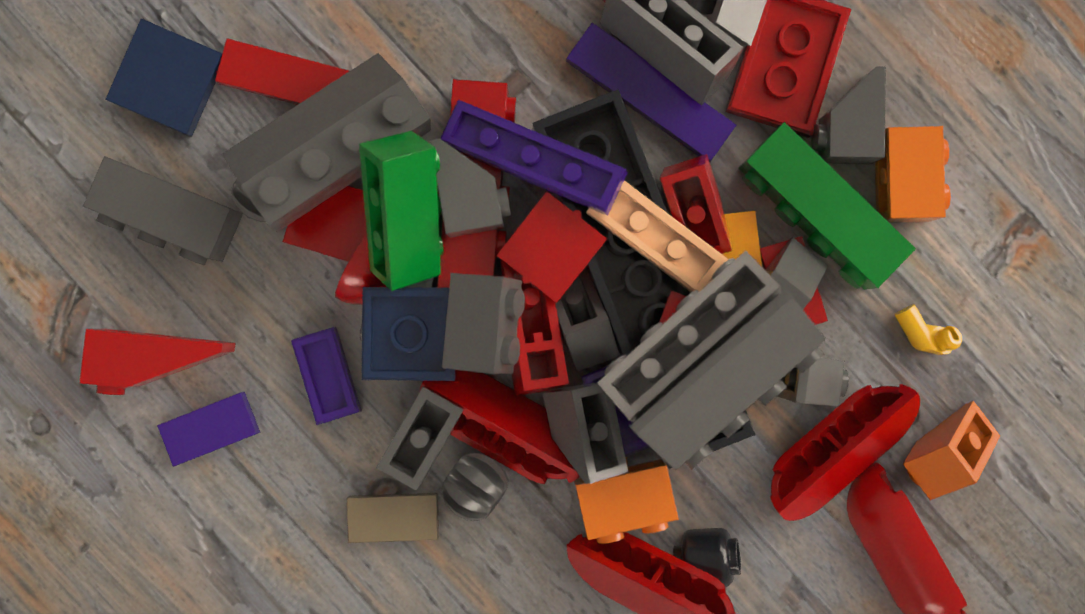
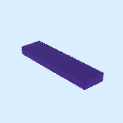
[566,22,736,162]
[440,100,627,216]

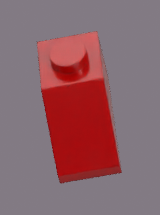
[660,154,732,254]

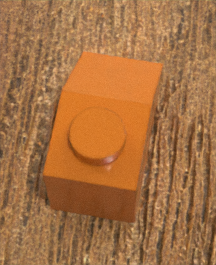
[903,401,1000,500]

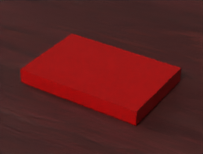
[725,0,851,138]

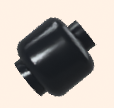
[673,528,741,587]

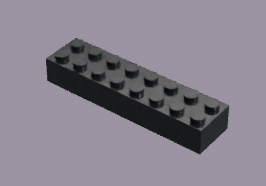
[532,89,756,469]

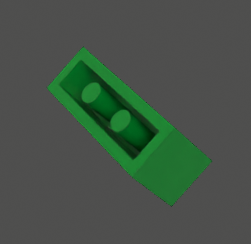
[359,131,444,291]

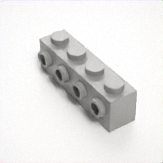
[598,251,781,423]

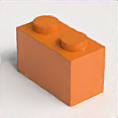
[875,126,951,223]
[574,459,679,544]

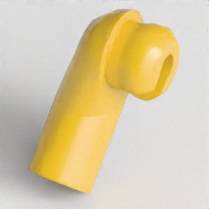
[894,304,962,355]

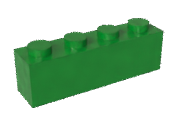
[738,122,916,290]

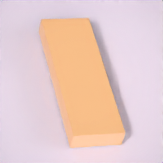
[586,181,728,293]

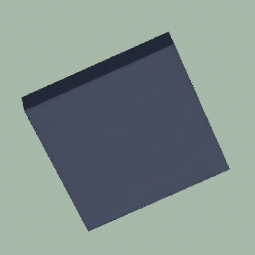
[105,18,222,137]
[361,287,456,381]

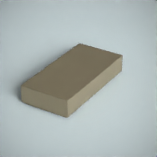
[347,493,439,543]

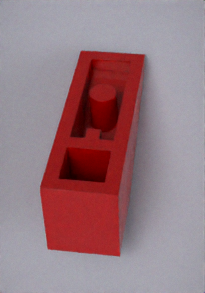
[501,260,569,396]
[80,329,236,395]

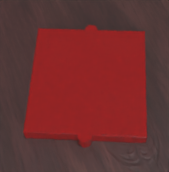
[282,186,367,262]
[497,191,607,303]

